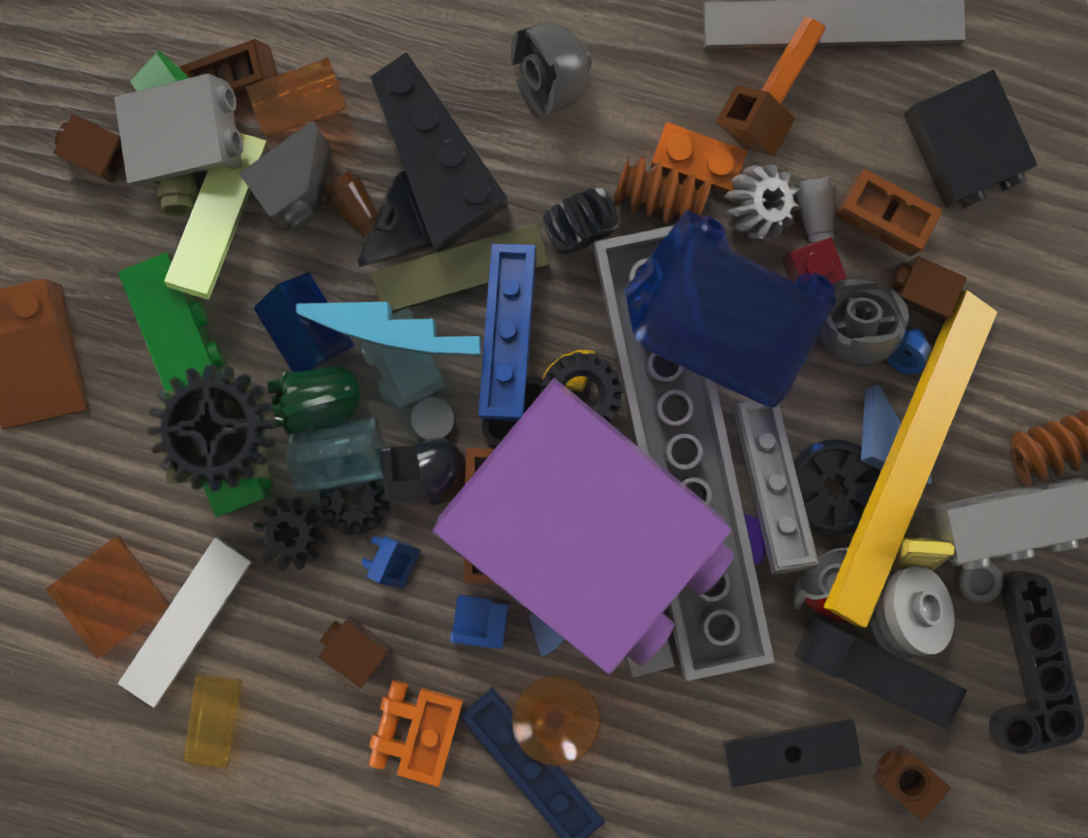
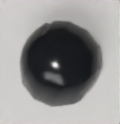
[414,438,466,506]

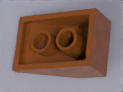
[0,279,89,429]

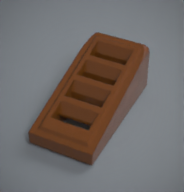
[180,39,279,98]

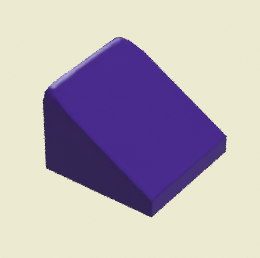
[744,514,766,566]

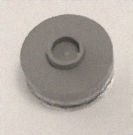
[869,565,955,659]

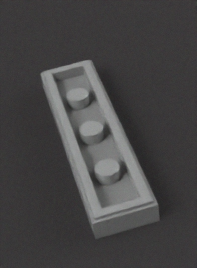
[733,398,819,575]

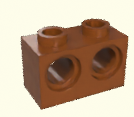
[835,168,943,257]

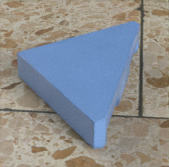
[861,385,932,486]

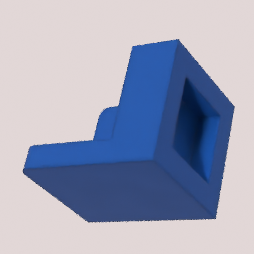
[450,594,509,649]

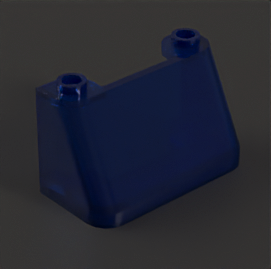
[624,210,836,408]

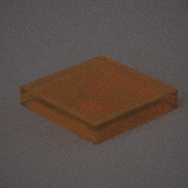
[45,536,170,659]

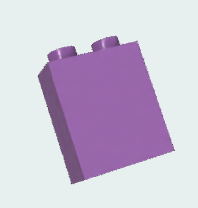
[433,378,734,675]

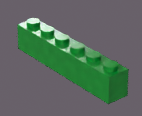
[118,252,274,518]

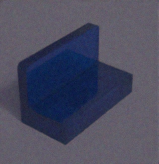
[254,272,354,372]

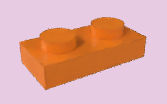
[650,122,748,193]

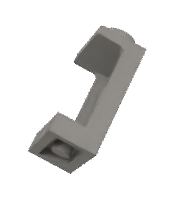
[114,74,243,189]

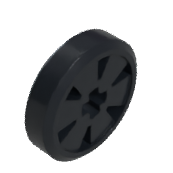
[793,439,881,536]

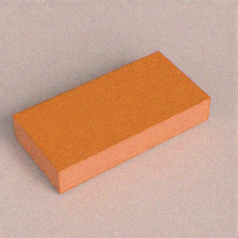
[761,17,826,104]

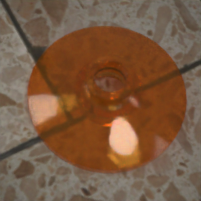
[512,676,600,765]

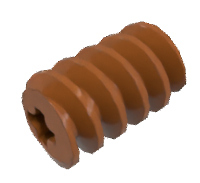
[613,155,712,230]
[1010,409,1088,487]

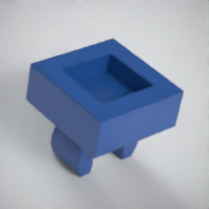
[361,536,421,589]

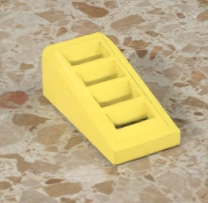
[890,537,954,572]

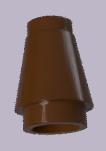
[322,171,378,238]

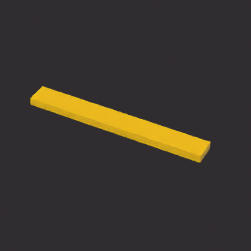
[824,290,997,628]

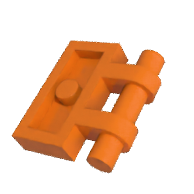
[368,679,464,787]

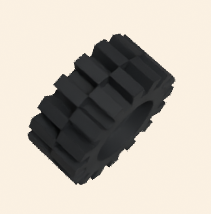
[540,352,623,422]

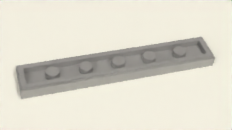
[703,0,965,49]

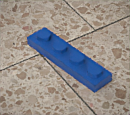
[478,244,537,421]

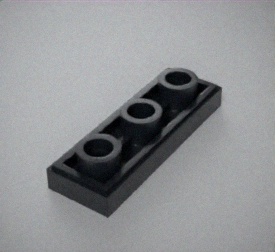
[723,719,862,787]

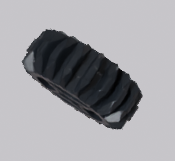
[148,364,277,492]

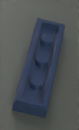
[459,686,605,838]

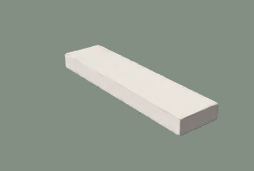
[118,537,254,708]

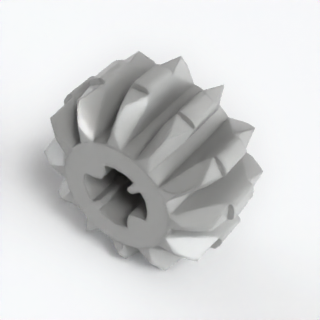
[724,164,801,239]

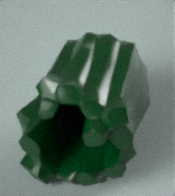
[268,366,360,435]

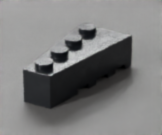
[370,52,508,252]

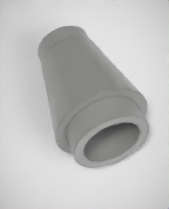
[793,176,836,242]

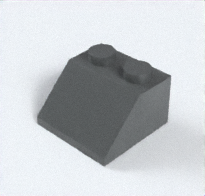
[239,121,331,231]

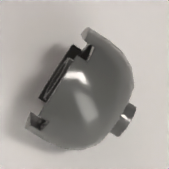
[511,23,592,115]
[817,279,909,366]

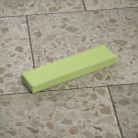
[164,133,268,300]

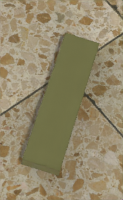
[371,223,550,313]

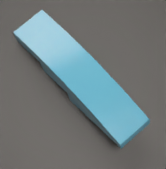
[297,302,482,357]

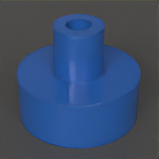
[885,328,932,374]

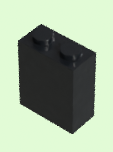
[904,69,1037,209]

